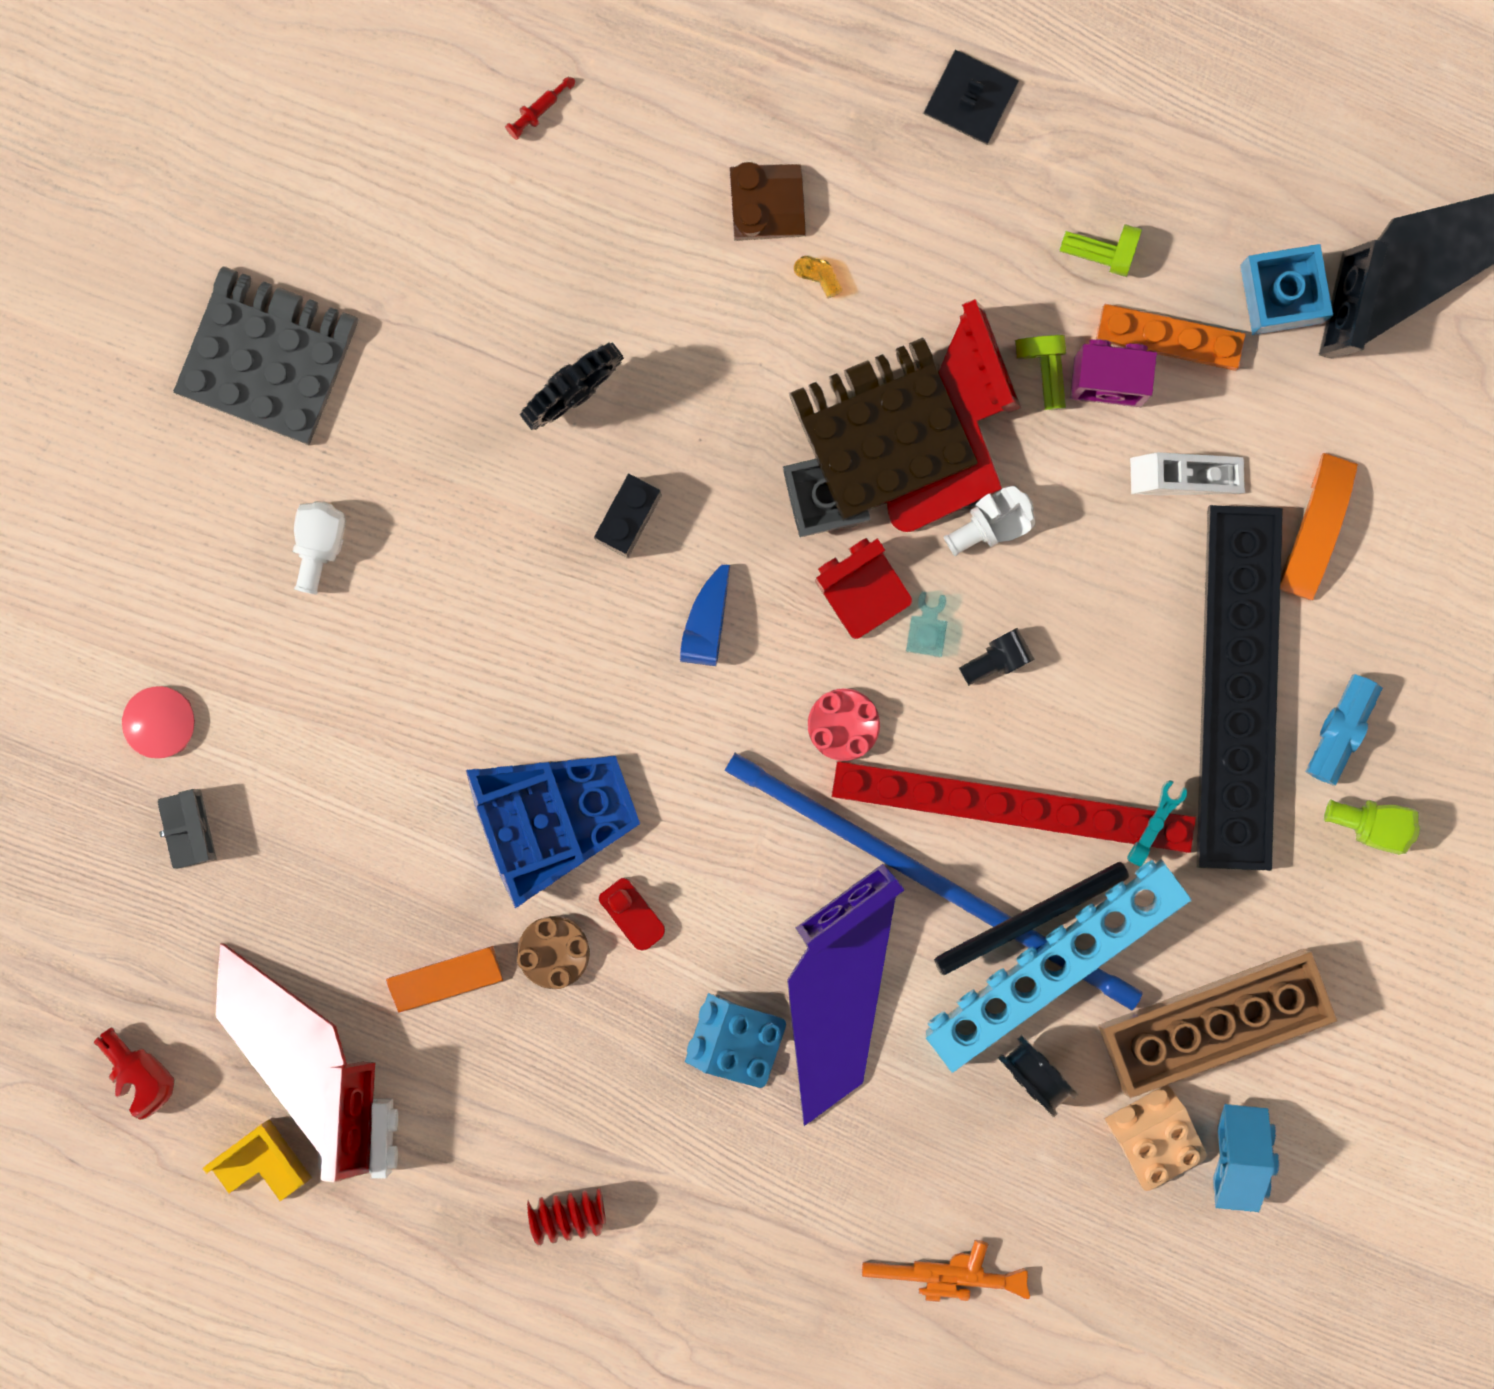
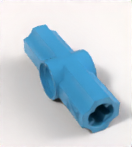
[1305,674,1383,786]

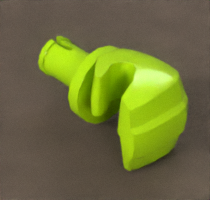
[1324,799,1420,855]

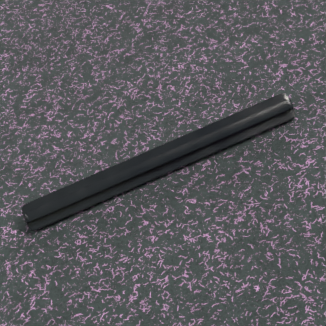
[934,862,1129,975]

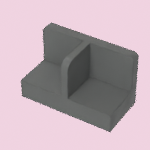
[157,789,217,869]

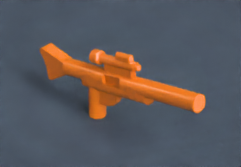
[862,1240,1030,1302]

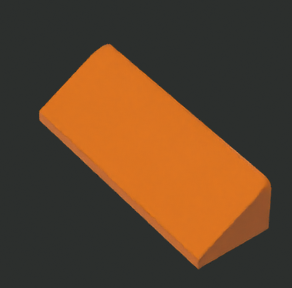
[386,946,503,1013]

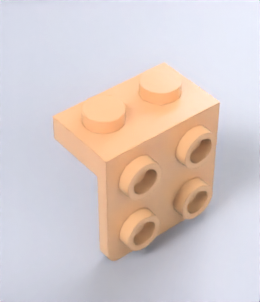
[1104,1084,1207,1191]

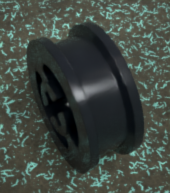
[998,1035,1078,1117]

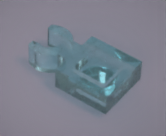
[905,592,947,658]

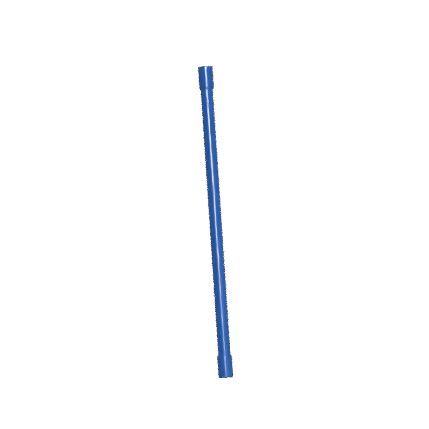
[724,752,1143,1011]

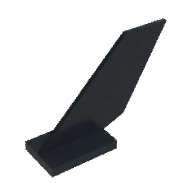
[1319,193,1494,359]

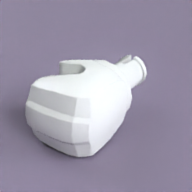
[944,486,1035,556]
[292,501,346,595]

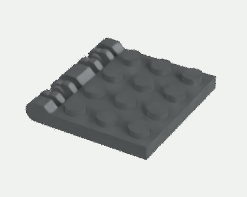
[173,266,358,445]

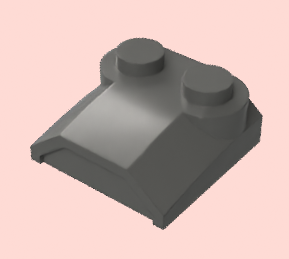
[783,459,871,538]

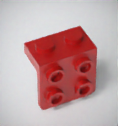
[815,538,912,639]

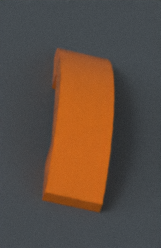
[1280,453,1358,601]

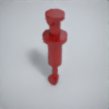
[505,77,576,140]

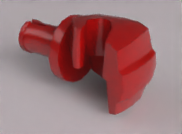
[93,1027,175,1120]

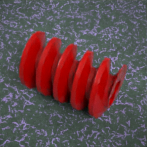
[527,1188,606,1246]

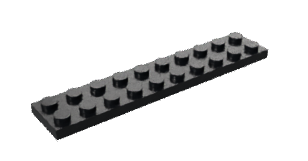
[1196,505,1283,871]

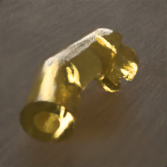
[793,256,843,299]

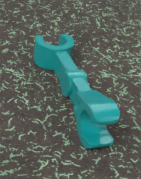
[1127,780,1187,866]

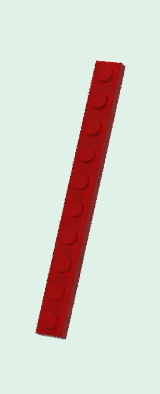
[831,761,1196,853]

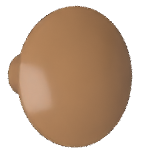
[517,916,590,989]

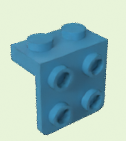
[685,993,786,1088]

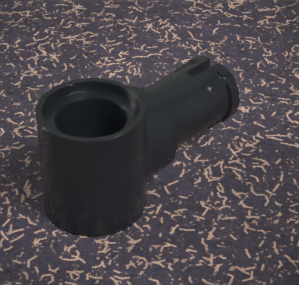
[959,628,1035,686]

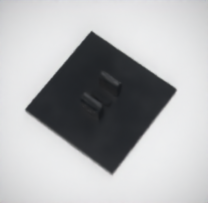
[923,49,1019,145]

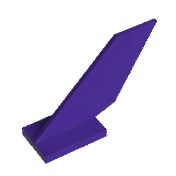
[787,864,904,1126]

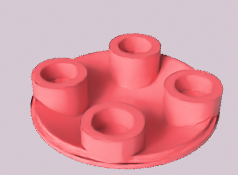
[122,686,195,759]
[808,689,880,761]

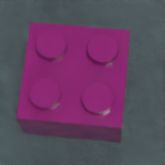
[1070,340,1157,408]

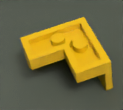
[202,1119,312,1201]

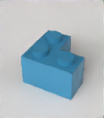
[1213,1104,1279,1212]

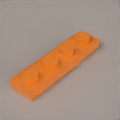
[1096,304,1245,371]

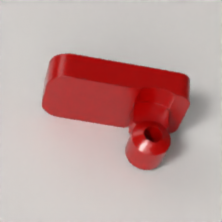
[599,878,665,951]

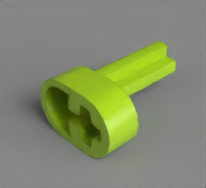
[1060,224,1142,277]
[1015,335,1066,410]

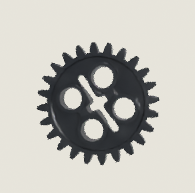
[520,342,624,430]

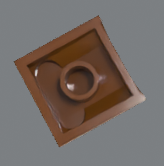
[730,162,806,241]

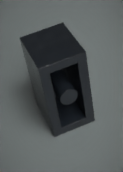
[594,473,662,558]

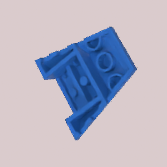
[466,756,640,908]

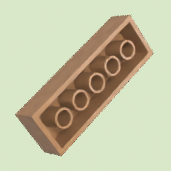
[1098,949,1337,1099]

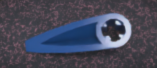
[680,564,730,666]

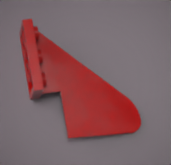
[887,299,1021,532]

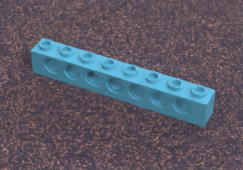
[926,859,1191,1073]

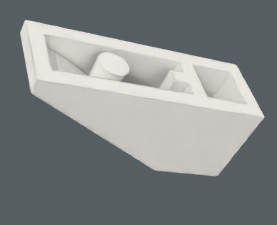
[1130,452,1245,495]

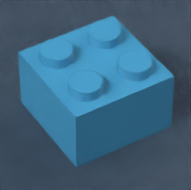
[1240,244,1333,335]

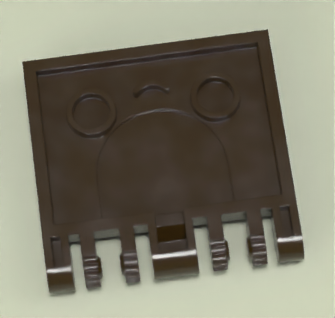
[789,337,978,521]

